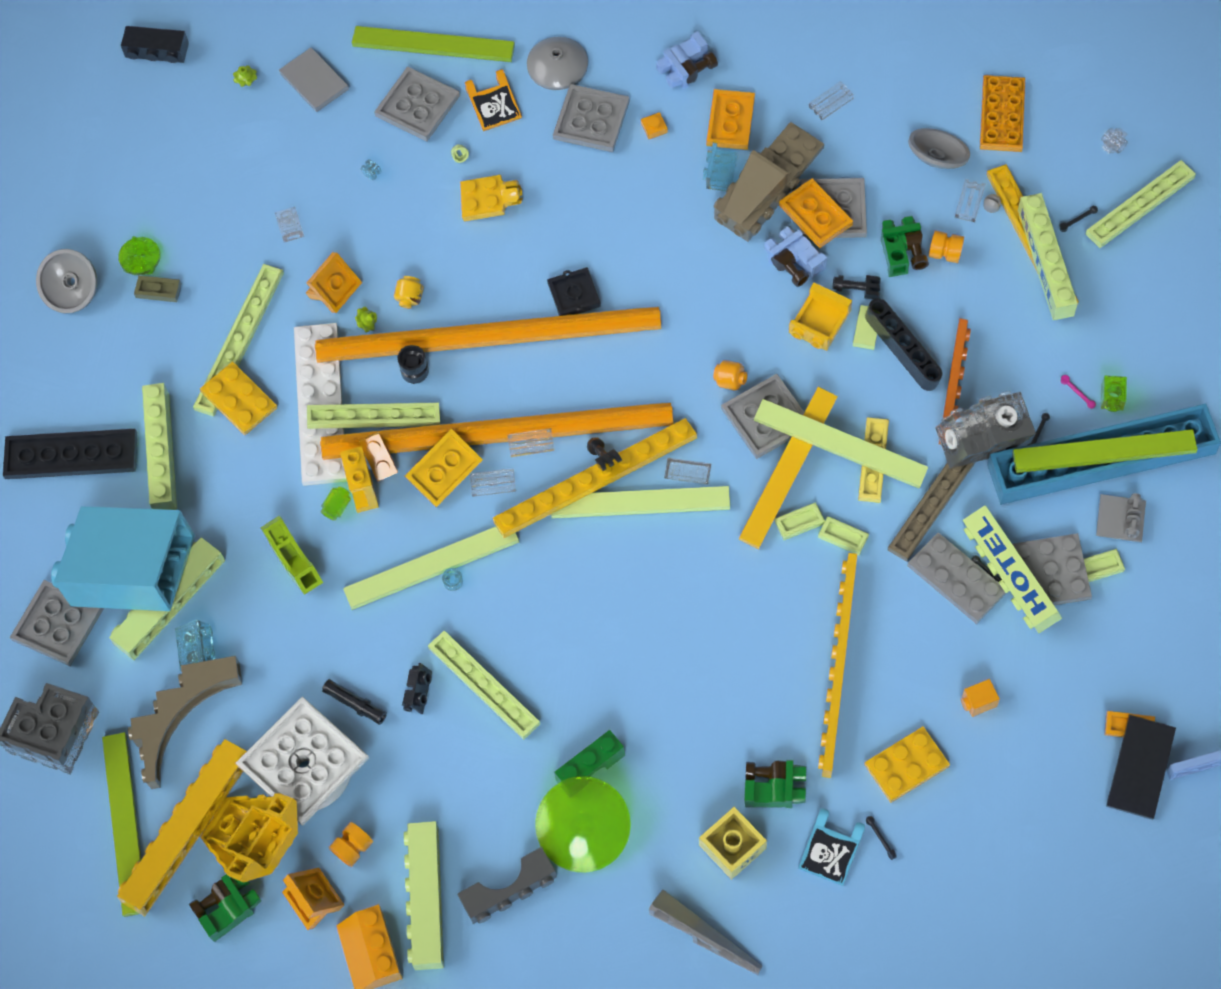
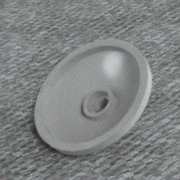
[527,37,588,90]
[908,128,970,169]
[36,249,97,313]

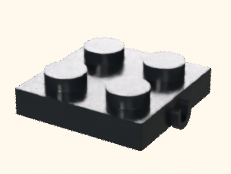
[547,267,601,316]

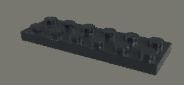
[3,428,137,479]

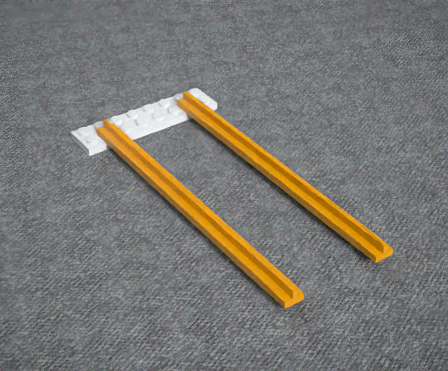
[294,307,673,486]

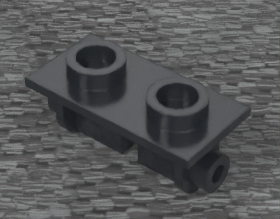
[402,663,432,714]

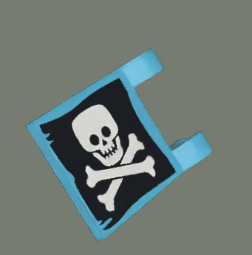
[798,809,865,886]

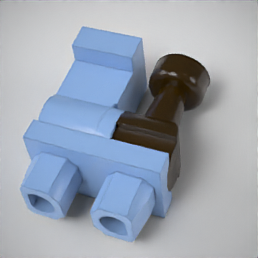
[656,31,718,89]
[764,226,827,287]

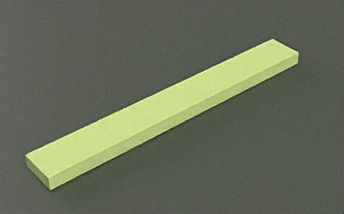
[193,264,284,417]
[754,399,928,488]
[551,486,730,518]
[343,527,519,610]

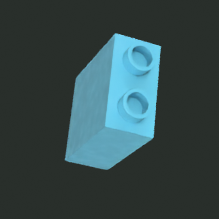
[51,506,195,611]

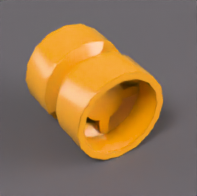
[929,230,965,264]
[328,822,374,867]

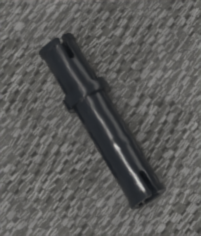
[322,679,387,725]

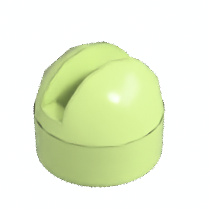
[451,144,469,163]

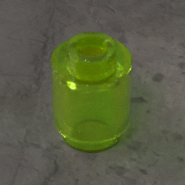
[320,486,351,521]

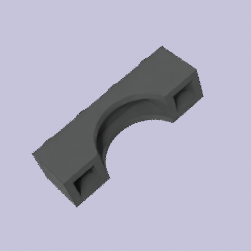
[457,847,557,924]

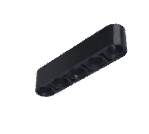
[865,298,943,391]

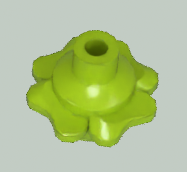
[233,65,257,87]
[355,307,377,332]

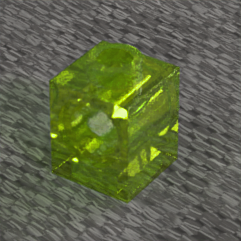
[1101,375,1127,412]

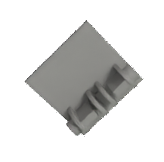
[1096,493,1146,543]

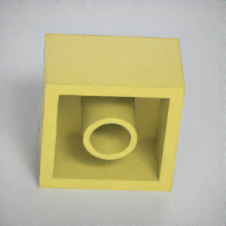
[699,807,767,880]

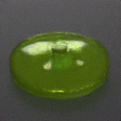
[535,776,631,873]

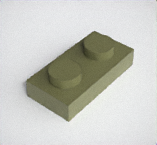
[134,276,181,302]

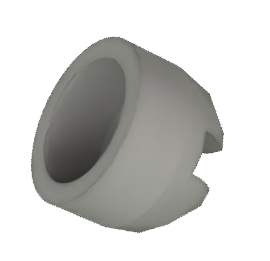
[983,194,1001,213]

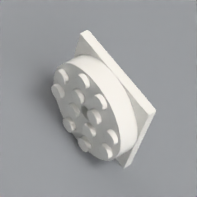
[236,696,369,826]

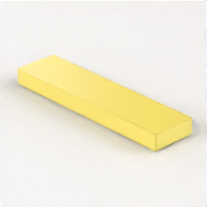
[858,417,889,503]

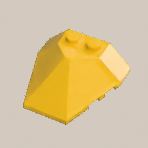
[200,793,298,882]

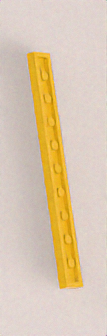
[493,418,697,538]
[818,553,857,778]

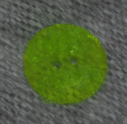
[118,236,160,275]

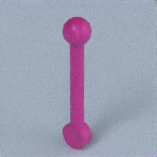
[1060,375,1096,409]

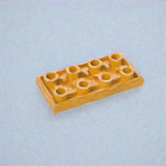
[980,75,1025,152]

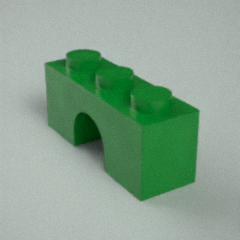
[554,730,625,798]

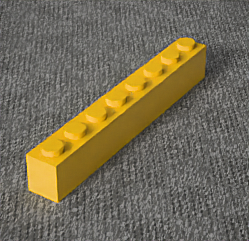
[117,739,247,917]

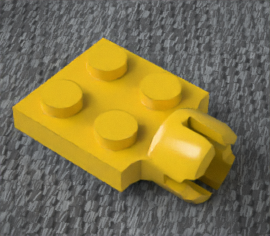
[460,175,523,222]

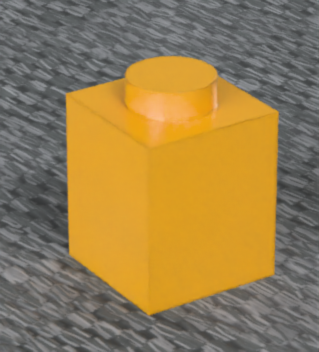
[961,679,1000,717]

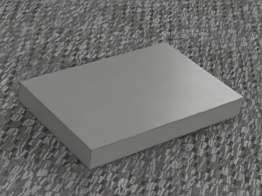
[279,48,349,112]

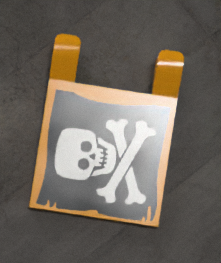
[465,69,522,131]

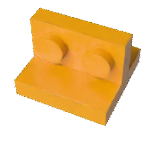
[306,252,362,313]
[282,868,344,930]

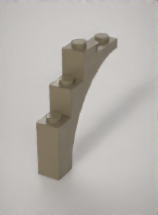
[128,656,242,789]

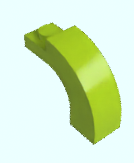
[260,516,323,595]

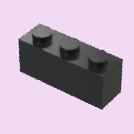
[121,26,189,63]

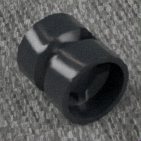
[397,345,429,384]

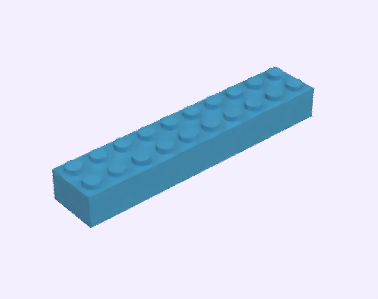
[987,404,1221,505]

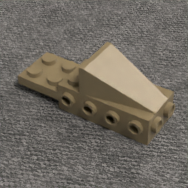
[714,122,824,242]

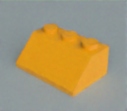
[336,904,403,989]

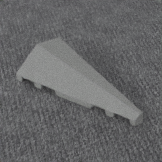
[649,890,762,975]

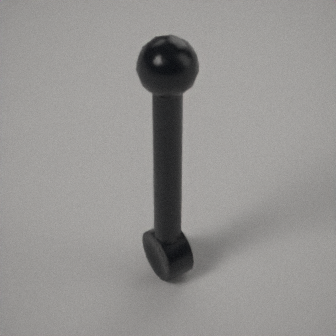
[1059,205,1098,232]
[1028,413,1050,445]
[971,556,1002,582]
[866,816,897,860]

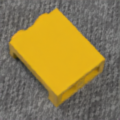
[789,282,852,351]
[340,446,379,513]

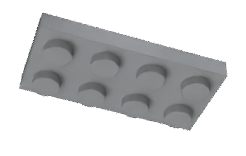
[907,533,1006,624]

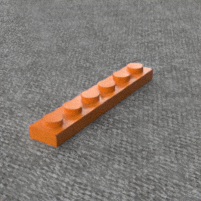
[939,318,971,445]

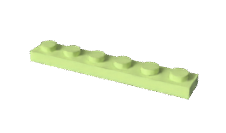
[1086,160,1196,248]
[307,403,440,429]
[428,631,540,740]

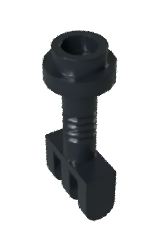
[832,275,881,299]
[587,437,622,472]

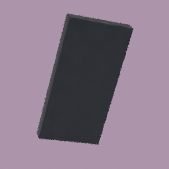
[1106,715,1176,820]

